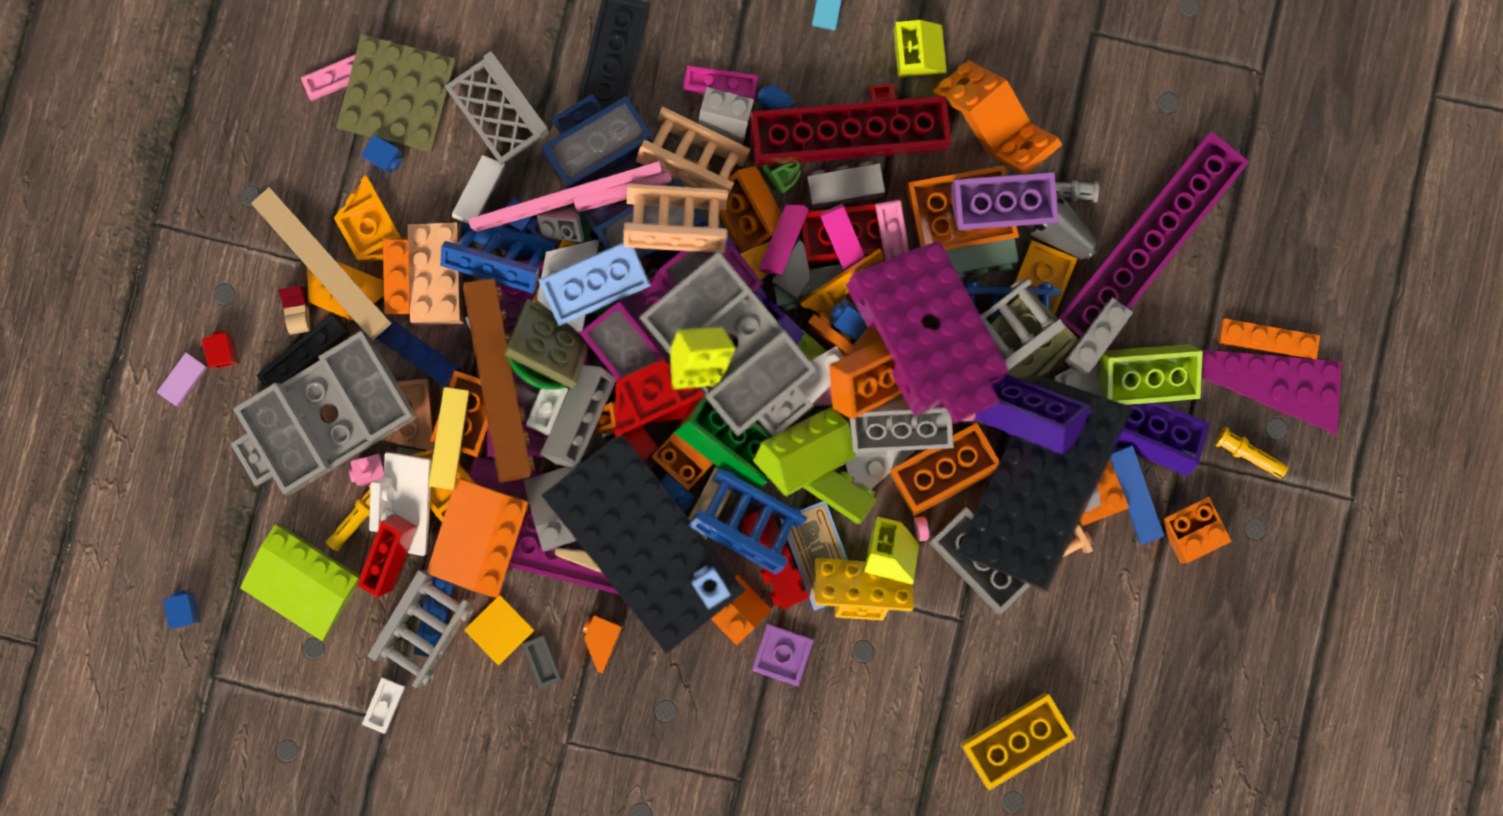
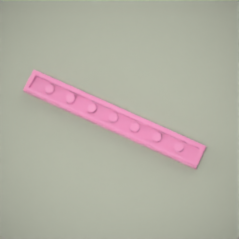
[468,162,663,232]

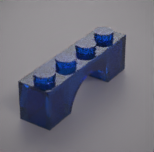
[376,312,462,388]

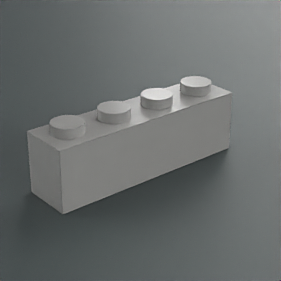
[541,365,616,468]

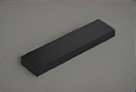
[256,313,349,388]

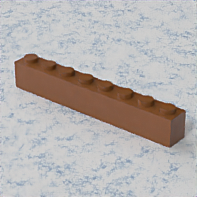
[463,279,534,483]

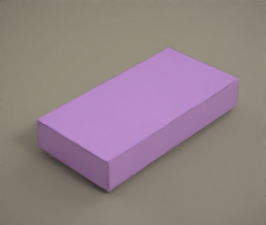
[157,353,208,407]

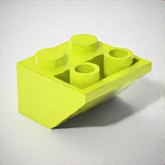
[894,20,947,77]
[670,327,735,389]
[864,516,919,584]

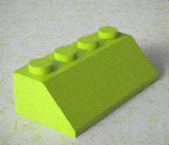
[1097,344,1203,405]
[753,406,856,496]
[803,470,878,524]

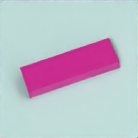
[684,65,759,101]
[820,204,866,271]
[759,205,808,274]

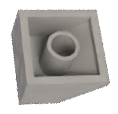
[698,87,754,145]

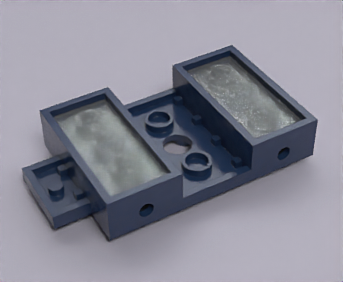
[542,94,705,264]

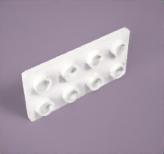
[369,452,431,556]

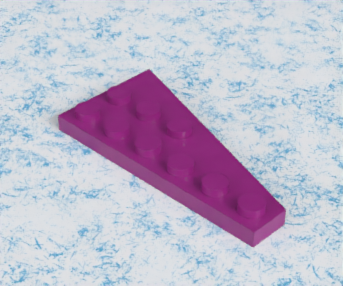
[1200,349,1342,435]

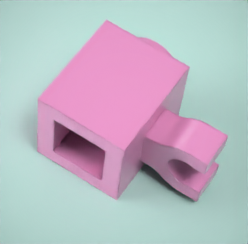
[349,454,385,487]

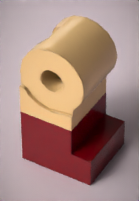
[278,285,311,335]

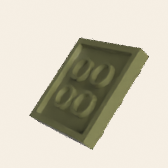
[990,287,1079,384]
[505,299,589,389]

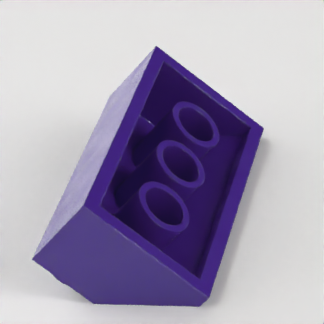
[975,374,1091,454]
[1116,402,1210,476]

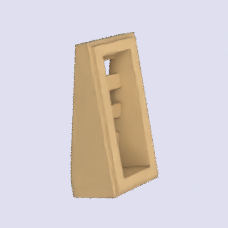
[555,548,601,572]

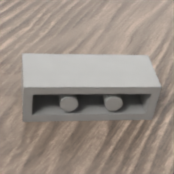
[807,162,885,209]
[1064,298,1133,376]

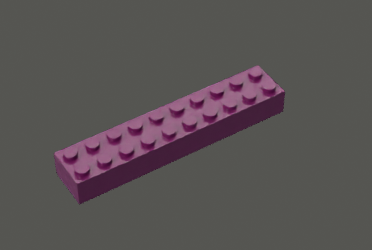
[1058,131,1249,340]

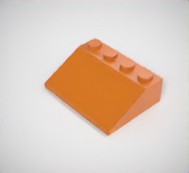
[906,165,1019,251]
[426,478,529,598]

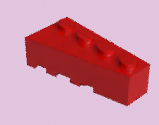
[739,510,810,610]

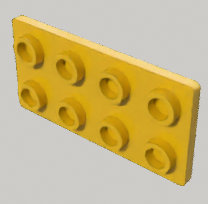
[814,558,914,620]

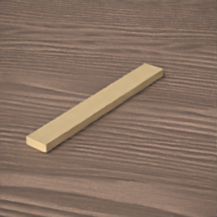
[251,187,392,340]

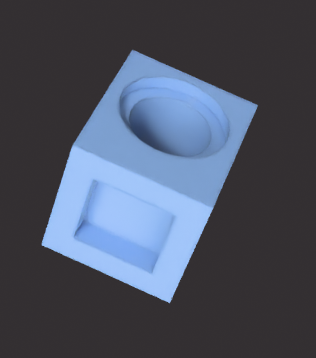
[692,566,730,609]

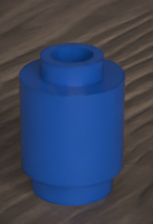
[757,84,795,110]

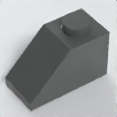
[772,240,812,301]

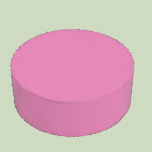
[914,516,929,542]

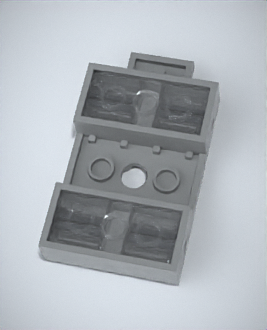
[640,252,817,436]
[231,331,418,495]

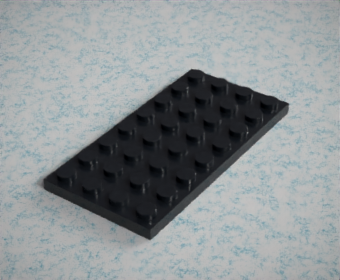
[956,376,1132,592]
[541,434,746,654]

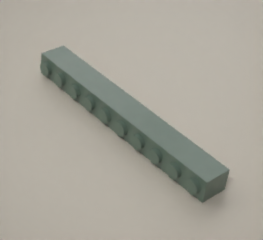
[772,239,1019,312]

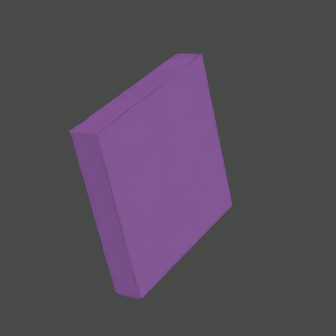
[751,623,814,686]

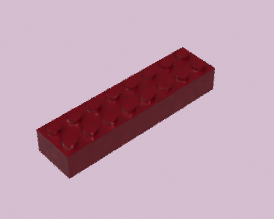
[749,96,951,167]

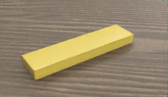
[429,387,470,490]

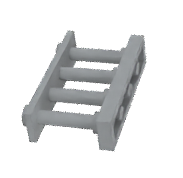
[980,279,1065,370]
[367,570,475,688]

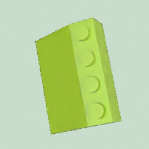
[240,525,360,641]

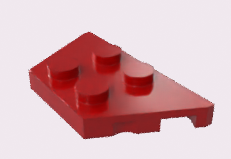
[615,359,705,437]

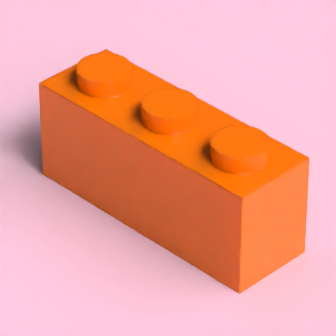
[383,237,410,314]

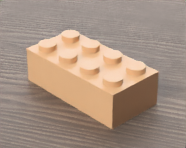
[408,223,464,326]

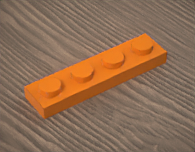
[1218,319,1320,359]

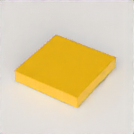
[464,595,535,666]

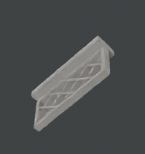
[444,51,549,165]

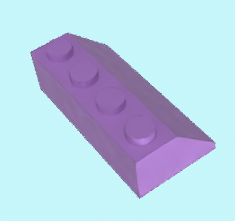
[951,173,1059,230]

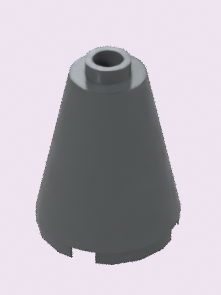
[1028,195,1097,260]

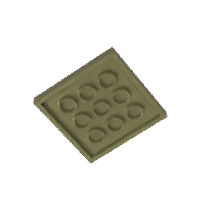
[336,34,456,153]

